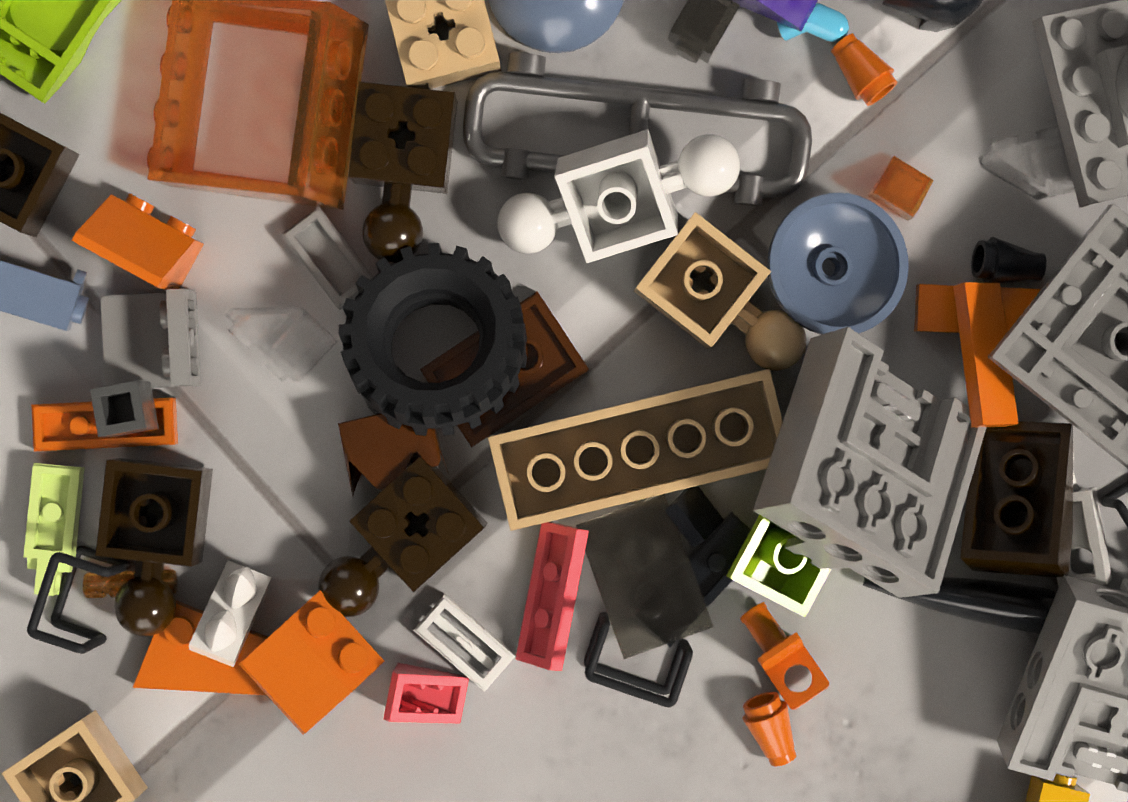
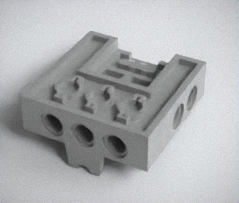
[753,327,986,598]
[997,575,1128,793]

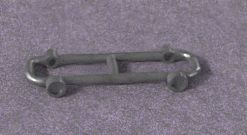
[462,52,812,206]

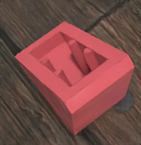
[383,662,469,723]

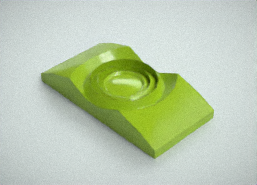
[0,0,122,104]

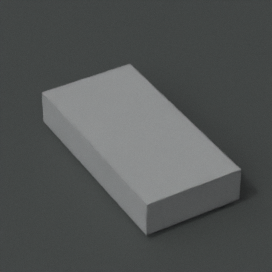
[281,206,373,310]

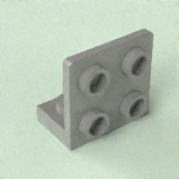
[100,289,201,388]

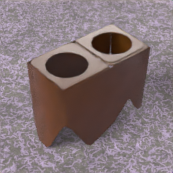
[338,413,449,496]

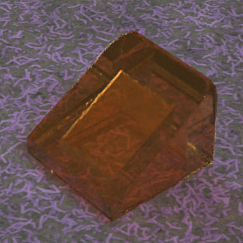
[868,156,934,221]

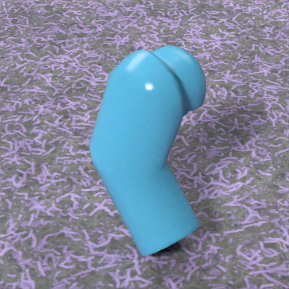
[777,3,849,42]

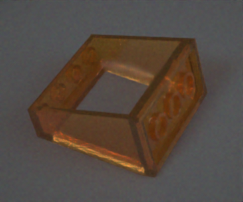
[147,0,369,210]

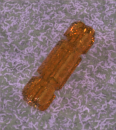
[83,569,178,598]

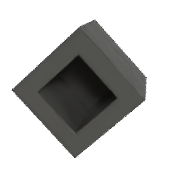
[90,380,159,437]

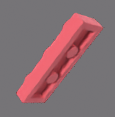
[515,522,589,671]

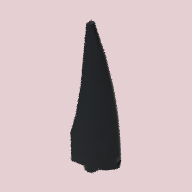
[863,577,1056,634]

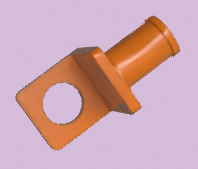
[740,602,829,710]

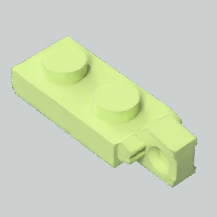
[23,463,85,596]

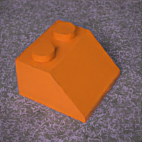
[71,193,204,290]
[239,590,384,735]

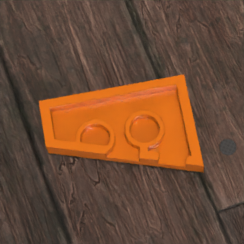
[132,600,268,695]

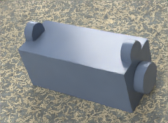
[0,260,89,331]

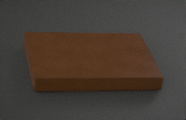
[420,291,589,448]

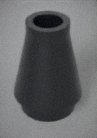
[971,237,1047,283]

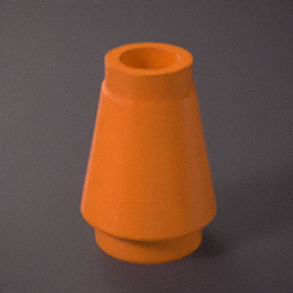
[831,33,898,106]
[742,692,797,767]

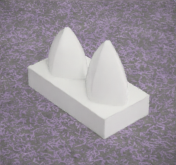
[189,560,272,667]

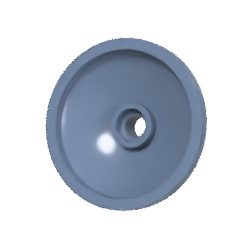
[488,0,624,53]
[767,193,909,335]

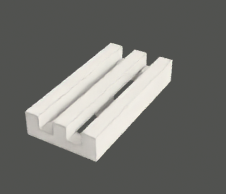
[413,593,516,692]

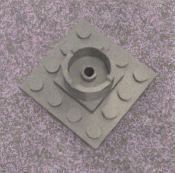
[1032,0,1128,208]
[988,203,1128,469]

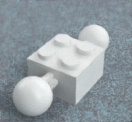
[497,129,740,263]

